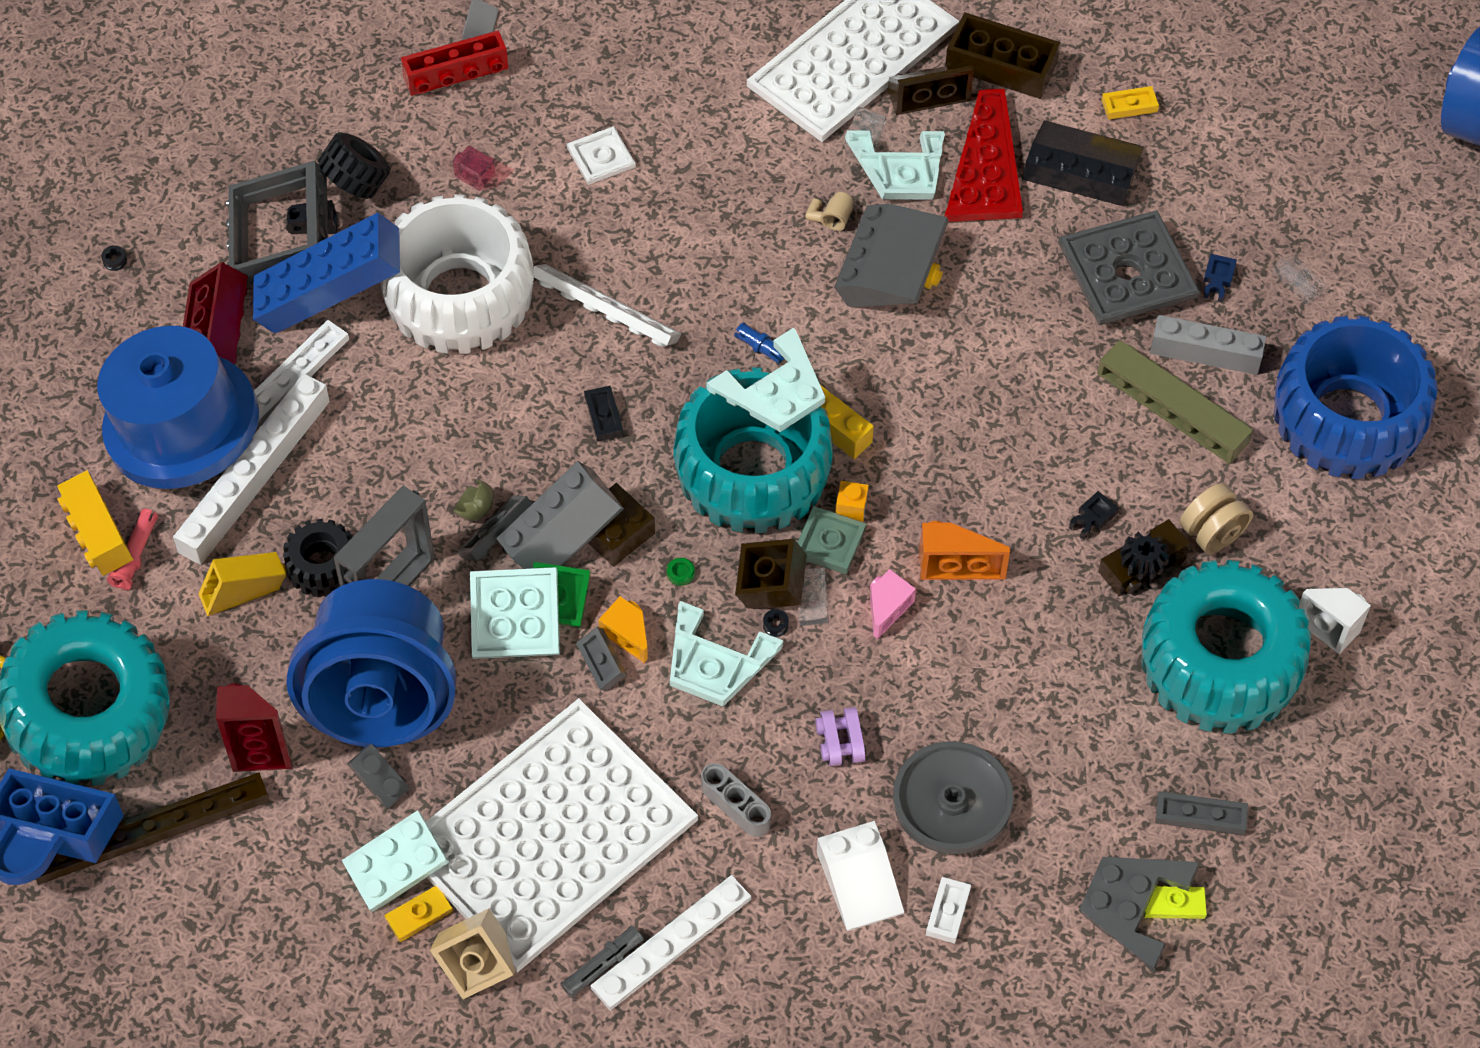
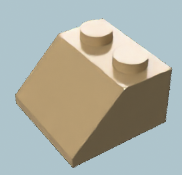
[430,908,515,999]

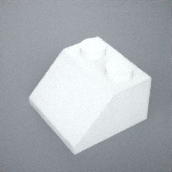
[1299,588,1371,654]

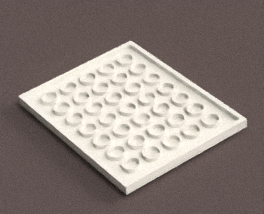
[426,698,698,973]

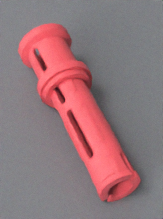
[107,509,158,590]

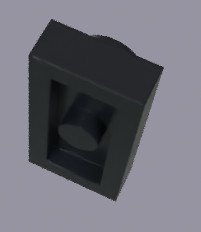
[584,385,624,442]

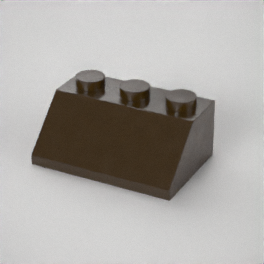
[888,63,974,115]

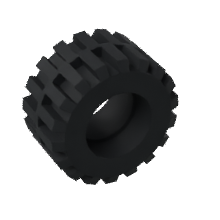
[318,132,391,199]
[283,519,352,597]

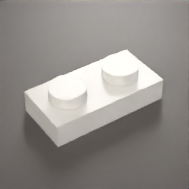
[926,877,971,944]

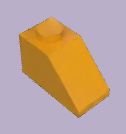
[598,596,648,663]

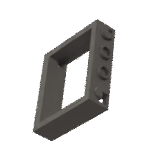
[226,160,328,284]
[334,485,435,586]

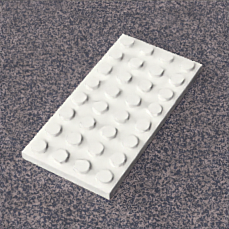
[747,0,960,142]

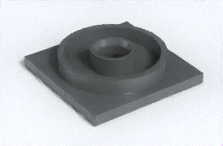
[1058,210,1200,325]

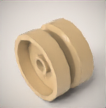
[1179,483,1254,555]

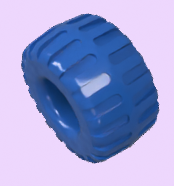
[1274,315,1438,480]

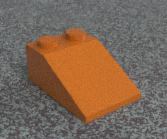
[919,521,1010,580]

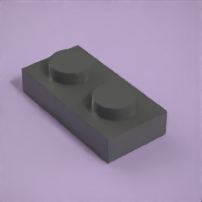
[576,627,627,691]
[347,743,410,808]

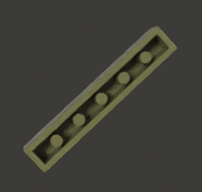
[1097,340,1253,464]

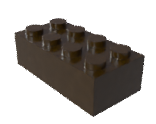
[945,12,1061,99]

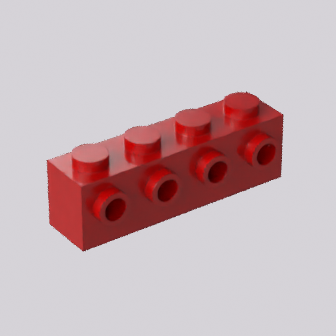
[400,30,509,96]

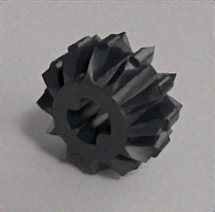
[1120,531,1170,581]

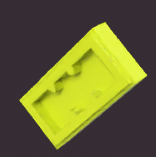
[1144,886,1207,919]

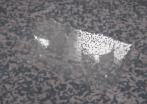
[798,568,829,626]

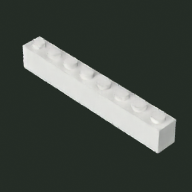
[173,373,330,565]

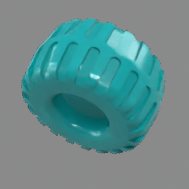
[673,367,833,534]
[1141,560,1311,734]
[0,610,170,786]

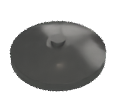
[893,741,1013,854]

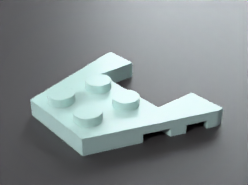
[845,130,945,200]
[707,328,825,432]
[670,601,783,706]

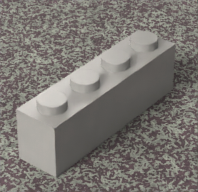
[1150,315,1266,375]

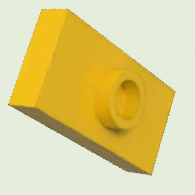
[384,886,453,942]

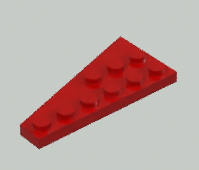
[944,89,1023,222]

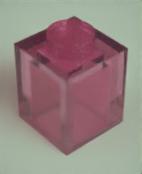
[453,145,495,191]

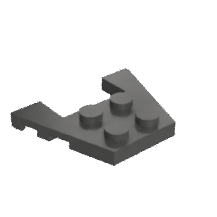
[1079,857,1199,972]

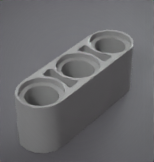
[701,763,771,837]

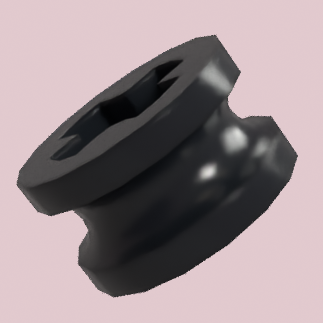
[101,245,127,271]
[763,609,789,637]

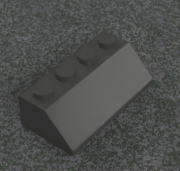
[497,461,624,569]

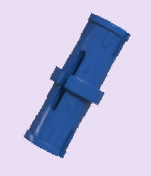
[734,322,784,364]

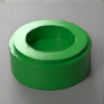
[667,558,695,586]

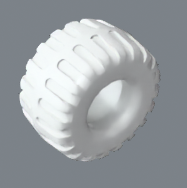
[380,194,534,354]

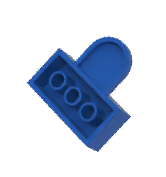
[0,768,124,885]

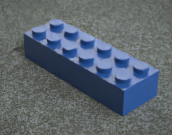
[253,213,400,333]

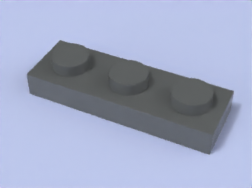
[457,495,533,561]
[1155,791,1248,835]

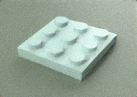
[470,568,560,659]

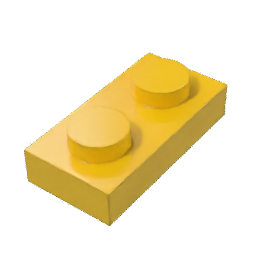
[1101,86,1159,120]

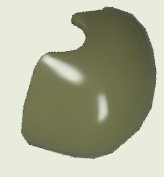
[453,480,494,521]

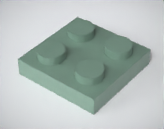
[797,506,866,575]

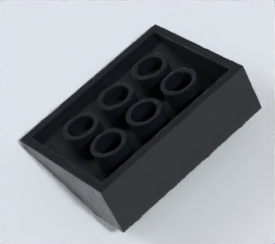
[1023,120,1144,207]

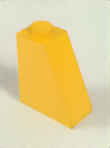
[198,552,286,616]

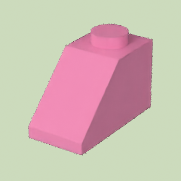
[870,569,916,639]

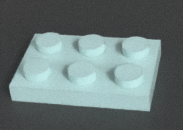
[342,810,449,912]

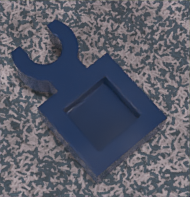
[1204,254,1237,302]

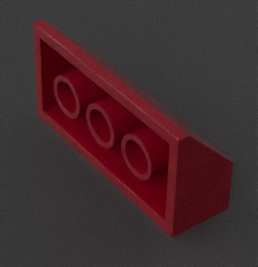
[182,262,248,364]
[216,683,292,772]

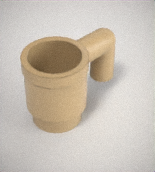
[805,192,854,231]

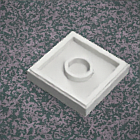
[567,126,636,185]

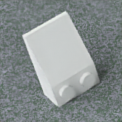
[817,821,904,931]

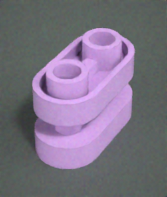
[815,707,865,766]

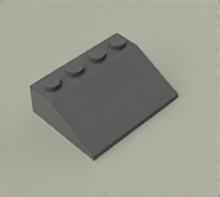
[834,204,949,308]

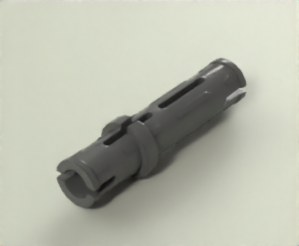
[560,926,643,999]

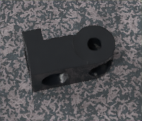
[286,200,338,234]

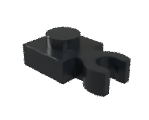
[1069,491,1119,539]

